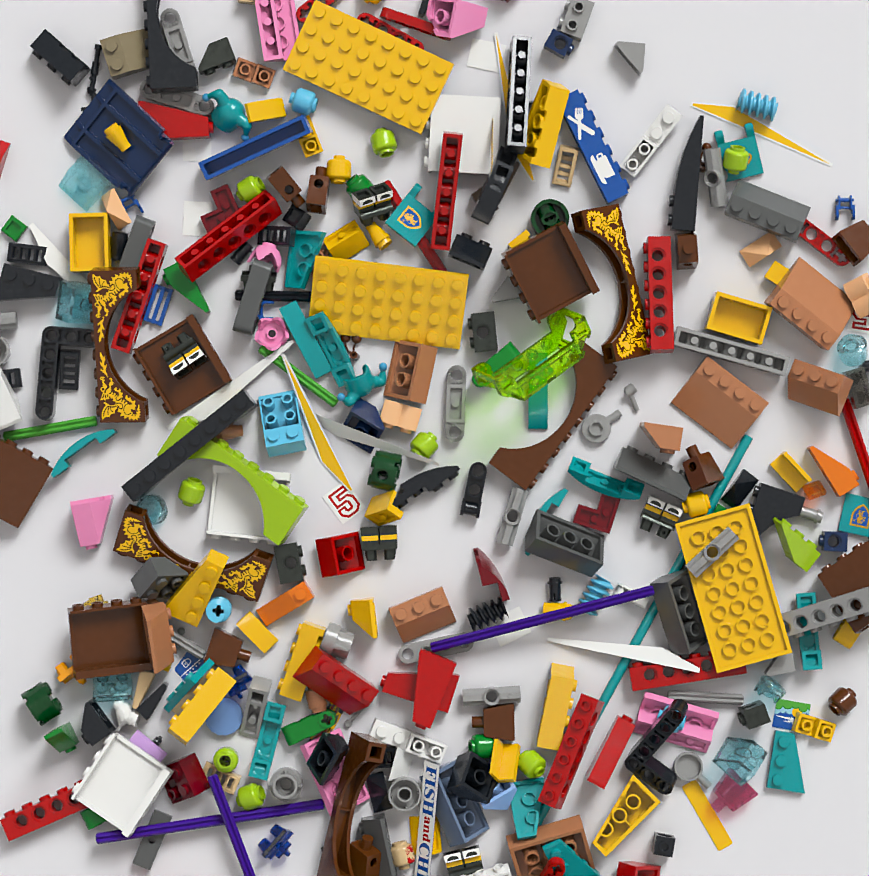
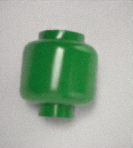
[346,174,373,198]
[468,734,494,759]

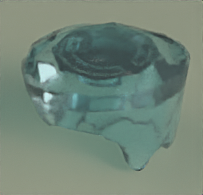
[837,334,868,367]
[136,494,168,525]
[754,675,786,703]

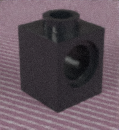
[651,832,676,857]

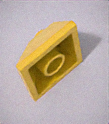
[347,597,378,638]

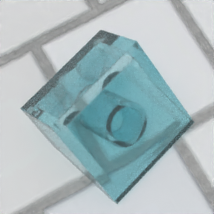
[58,156,112,212]
[55,281,93,324]
[713,737,767,786]

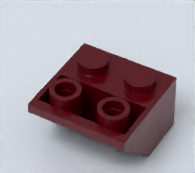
[165,752,210,804]

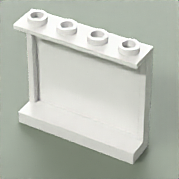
[424,94,501,175]
[206,465,291,545]
[71,733,174,838]

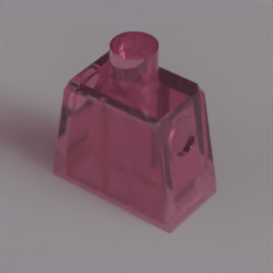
[711,766,758,813]

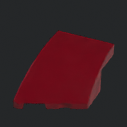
[473,548,510,601]

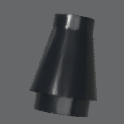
[110,231,128,260]

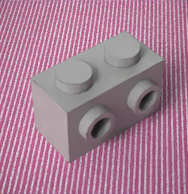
[557,0,595,42]

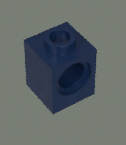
[543,28,574,59]
[818,531,848,552]

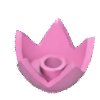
[247,242,282,273]
[255,317,289,351]

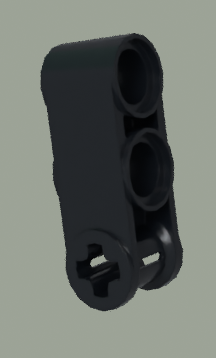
[460,462,487,519]

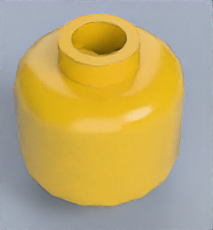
[326,155,351,184]
[681,491,711,518]

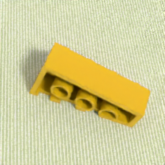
[520,79,570,169]
[165,549,229,627]
[277,621,326,702]
[537,663,577,751]
[168,667,237,746]
[592,774,661,857]

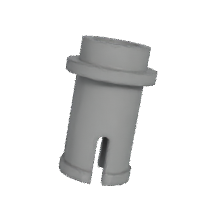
[798,506,824,524]

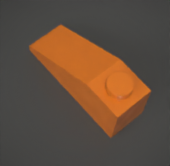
[807,446,859,497]
[256,580,315,626]

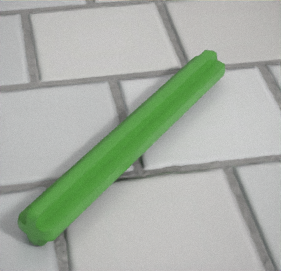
[258,345,339,407]
[3,416,98,441]

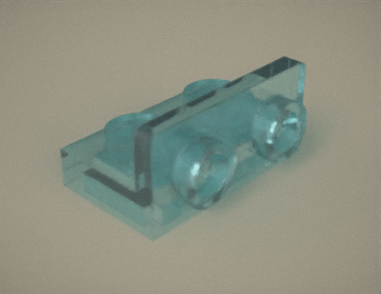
[93,673,133,702]

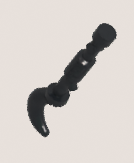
[81,44,102,112]

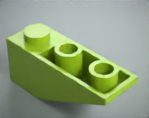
[773,517,821,572]

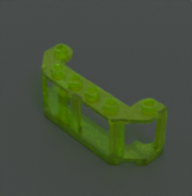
[471,308,591,401]

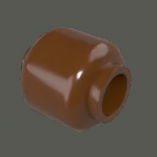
[828,687,857,716]

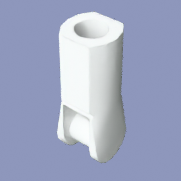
[614,583,650,609]

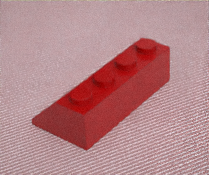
[292,645,379,715]

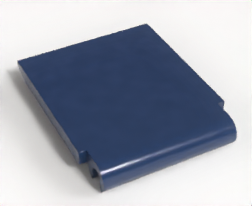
[64,79,174,197]

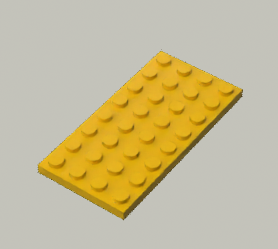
[283,0,454,135]
[309,255,469,349]
[675,503,792,673]

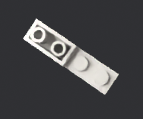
[619,104,683,177]
[369,718,448,764]

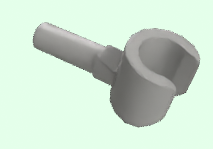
[624,383,639,411]

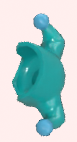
[202,89,252,141]
[337,363,387,407]

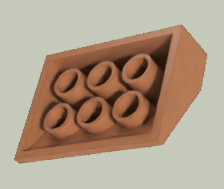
[764,257,854,350]
[671,356,769,449]
[506,815,595,876]

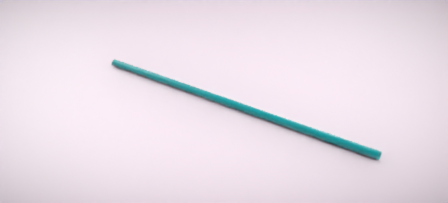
[538,434,753,825]

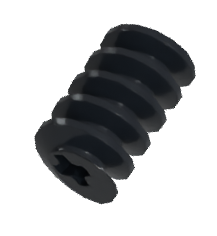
[467,597,509,632]

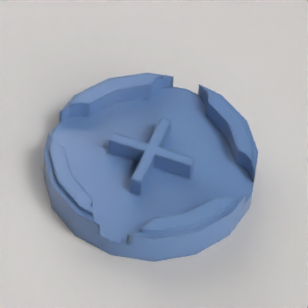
[205,697,243,736]

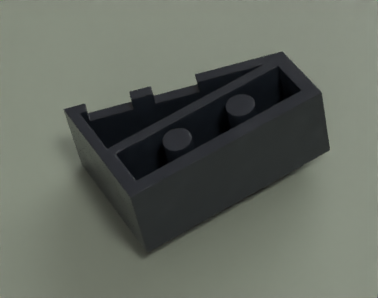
[30,29,91,87]
[0,263,63,301]

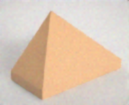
[101,188,131,230]
[739,232,782,267]

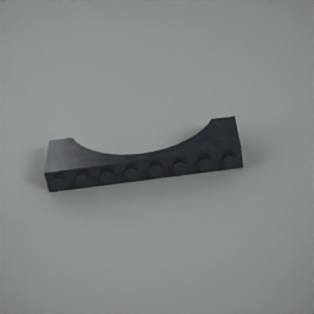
[143,0,198,93]
[121,390,258,502]
[750,483,806,536]

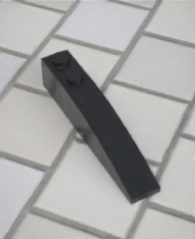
[667,115,704,232]

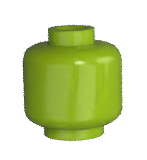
[370,128,397,158]
[723,145,749,175]
[236,175,265,203]
[410,432,438,459]
[178,477,205,507]
[213,747,239,773]
[518,750,546,779]
[236,783,266,811]

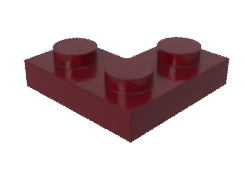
[200,184,239,233]
[573,494,620,534]

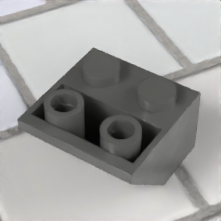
[131,557,188,599]

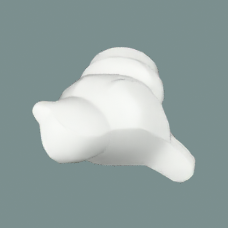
[113,696,141,732]

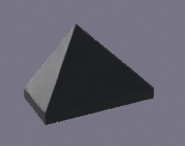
[721,469,759,508]
[366,771,393,813]

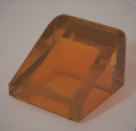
[802,480,827,500]

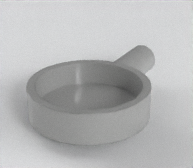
[582,410,622,443]
[674,752,712,789]

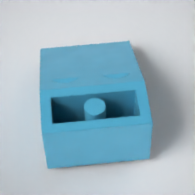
[258,390,307,457]

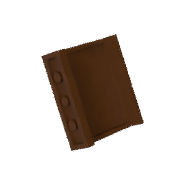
[501,221,600,324]
[133,314,232,416]
[0,435,53,528]
[817,537,869,634]
[67,597,153,680]

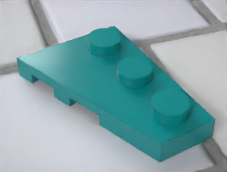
[285,230,326,289]
[163,658,215,713]
[766,730,805,793]
[510,777,545,840]
[542,839,600,876]

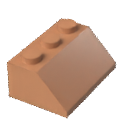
[384,340,438,404]
[788,359,853,417]
[640,422,683,454]
[389,586,456,643]
[141,602,177,674]

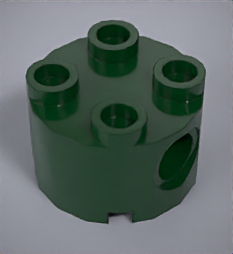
[530,199,569,234]
[367,450,403,491]
[21,682,63,726]

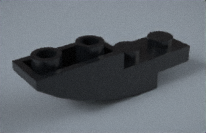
[471,146,518,224]
[392,466,460,509]

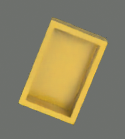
[69,212,112,273]
[704,291,773,345]

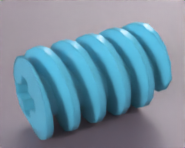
[736,89,778,122]
[578,574,614,616]
[206,596,232,623]

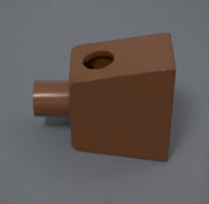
[267,166,306,208]
[306,166,330,215]
[832,220,869,266]
[674,232,698,270]
[683,444,725,491]
[203,626,252,667]
[472,703,515,741]
[350,834,381,876]

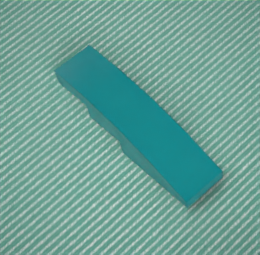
[279,300,332,379]

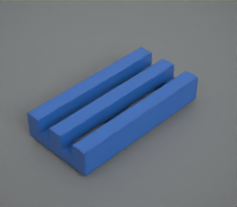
[143,284,174,326]

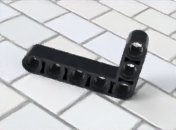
[35,326,95,421]
[625,699,688,795]

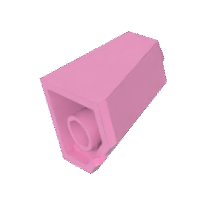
[426,0,488,38]
[70,495,114,550]

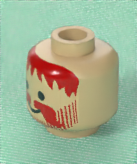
[391,840,415,870]

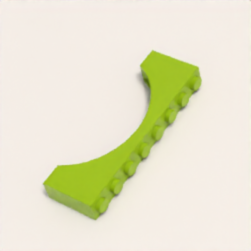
[157,416,309,546]

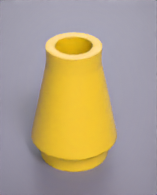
[104,122,131,152]
[366,221,392,251]

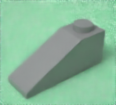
[240,675,272,739]

